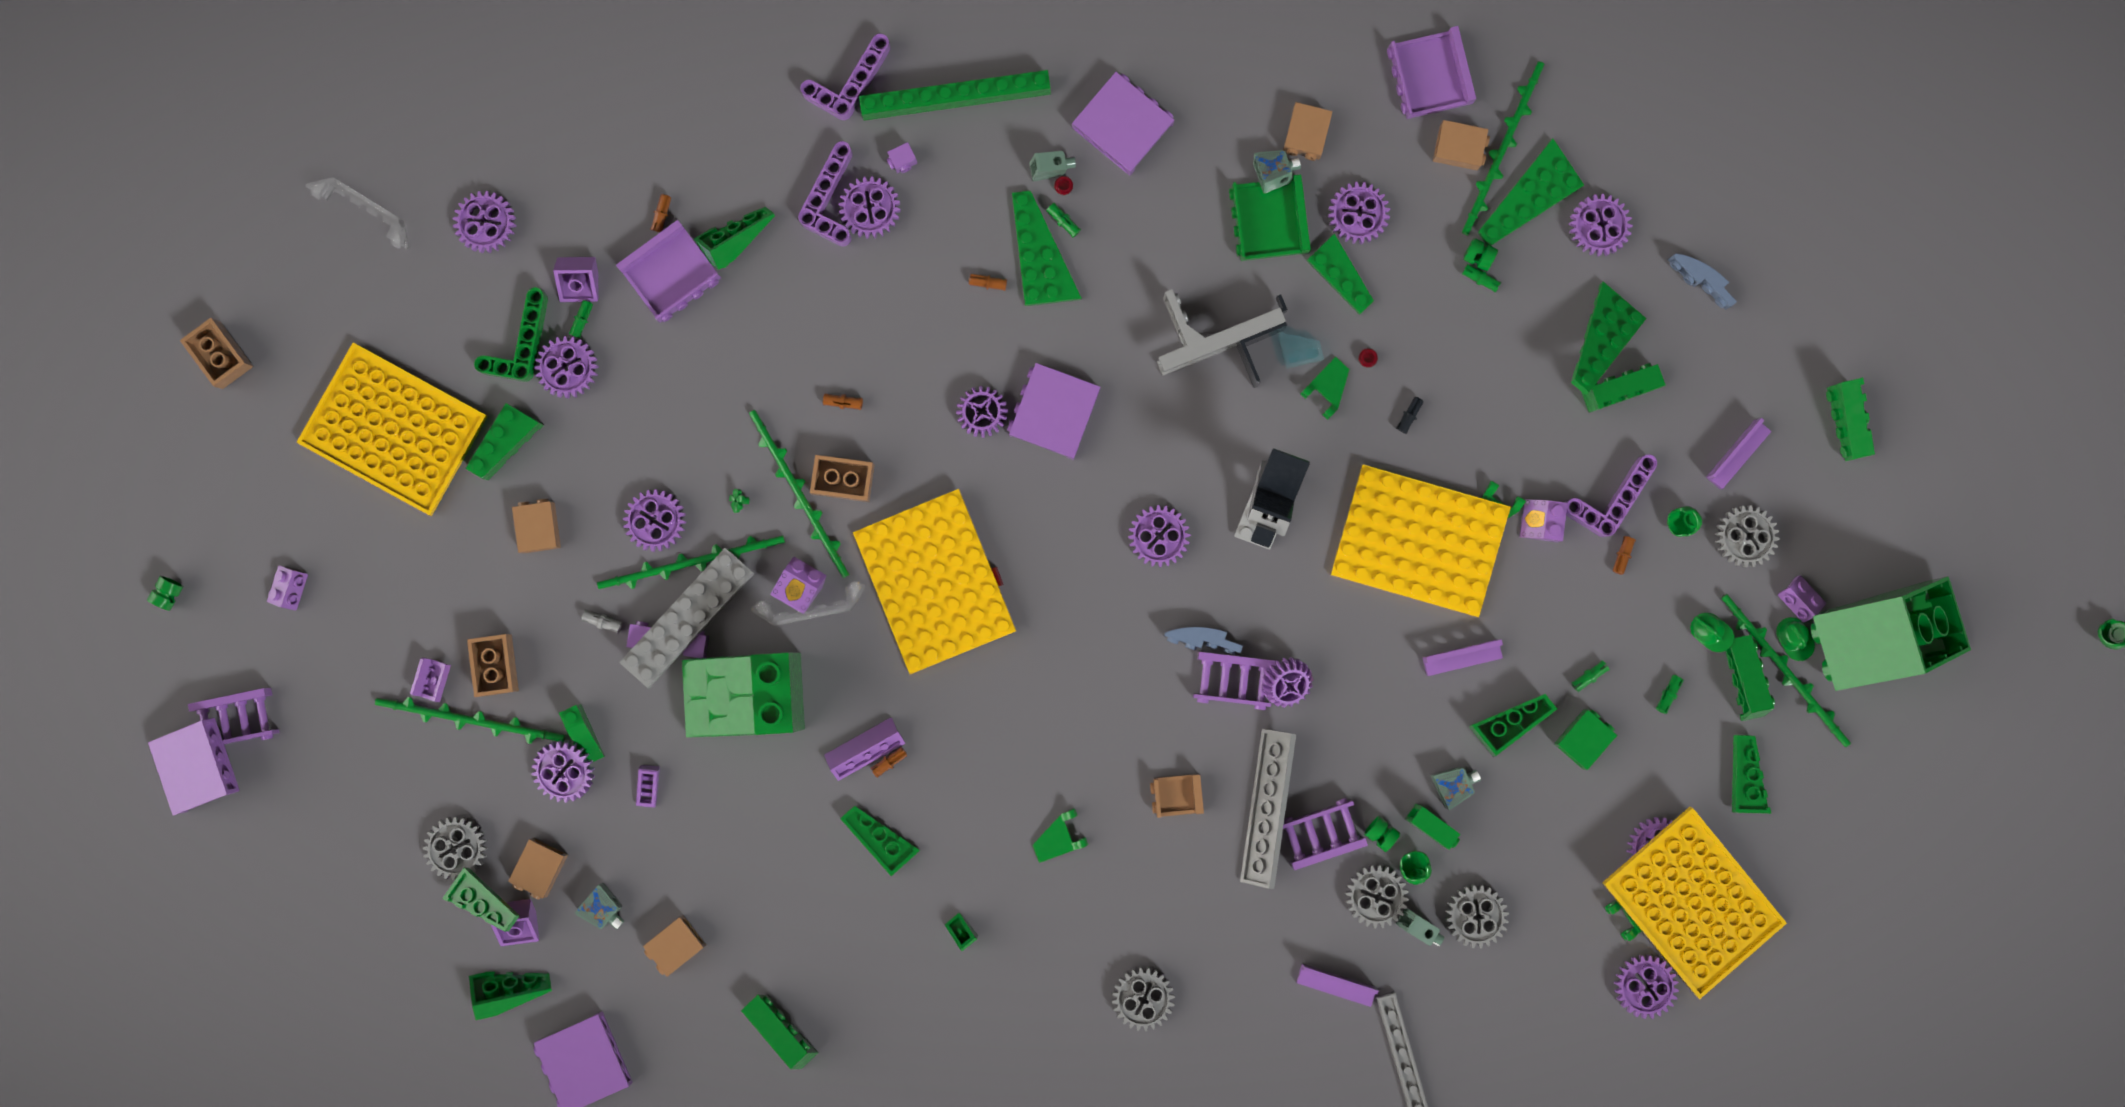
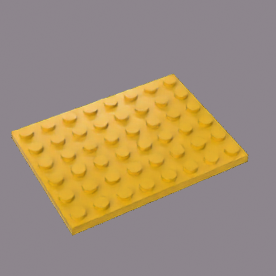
[296,343,488,516]
[1330,465,1511,617]
[853,489,1017,674]
[1602,807,1787,999]

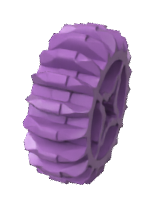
[956,386,1008,438]
[1262,657,1314,708]

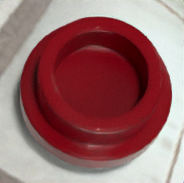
[1054,176,1073,195]
[1358,348,1378,368]

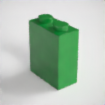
[1554,709,1618,770]
[1405,804,1460,850]

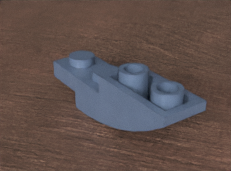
[1668,254,1737,310]
[1164,627,1243,655]

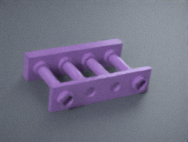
[1193,652,1276,710]
[188,688,280,745]
[1283,798,1368,870]

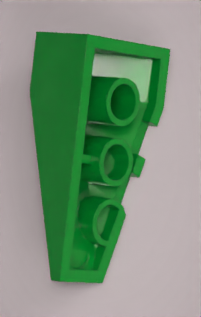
[694,207,775,270]
[469,971,552,1020]

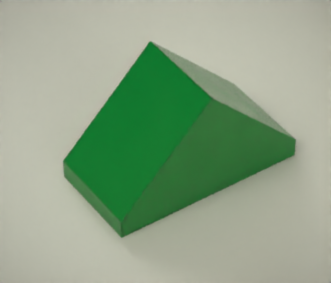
[945,913,978,951]

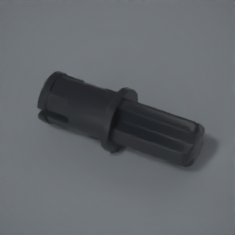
[1396,397,1424,434]

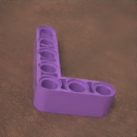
[800,34,890,120]
[798,141,853,246]
[1564,454,1657,537]

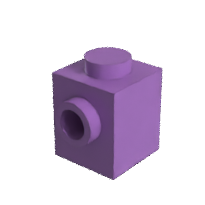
[886,142,918,173]

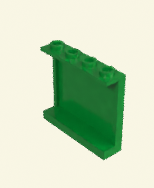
[1229,174,1311,261]

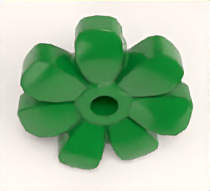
[729,489,749,513]

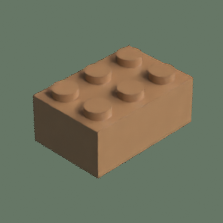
[180,318,254,389]
[810,455,875,502]
[467,634,519,697]

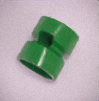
[1463,238,1498,272]
[147,575,184,611]
[1364,816,1401,852]

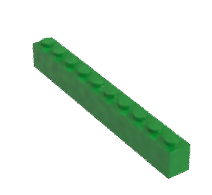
[859,70,1051,121]

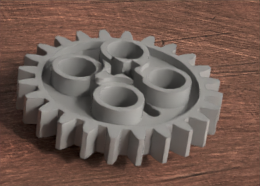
[1715,505,1780,568]
[423,817,488,880]
[1345,865,1409,929]
[1445,884,1509,948]
[1112,967,1175,1031]

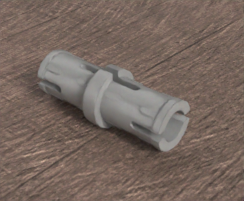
[581,610,623,633]

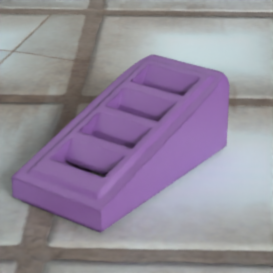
[636,765,660,807]

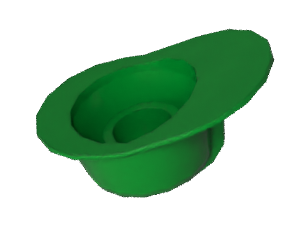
[1690,612,1734,652]
[1776,617,1815,661]

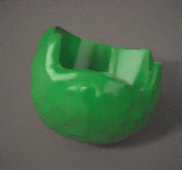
[1667,506,1702,537]
[2097,618,2125,650]
[1400,851,1432,885]

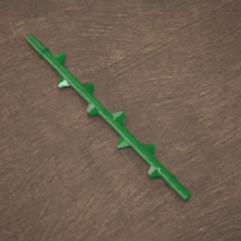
[1461,61,1545,236]
[749,410,850,578]
[597,535,785,589]
[1721,594,1851,747]
[375,697,565,744]

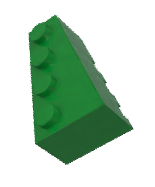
[1581,363,1666,413]
[1726,635,1775,721]
[1469,694,1557,757]
[741,994,818,1070]

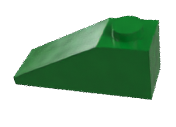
[559,704,605,762]

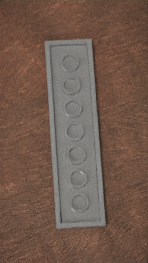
[619,548,754,689]
[1240,729,1296,889]

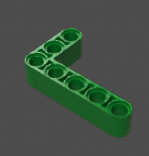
[474,287,548,382]

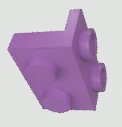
[267,565,308,610]
[1778,575,1826,623]
[410,658,451,702]

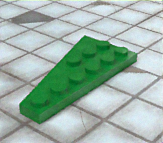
[1478,138,1584,246]
[1012,191,1082,306]
[1571,281,1647,395]

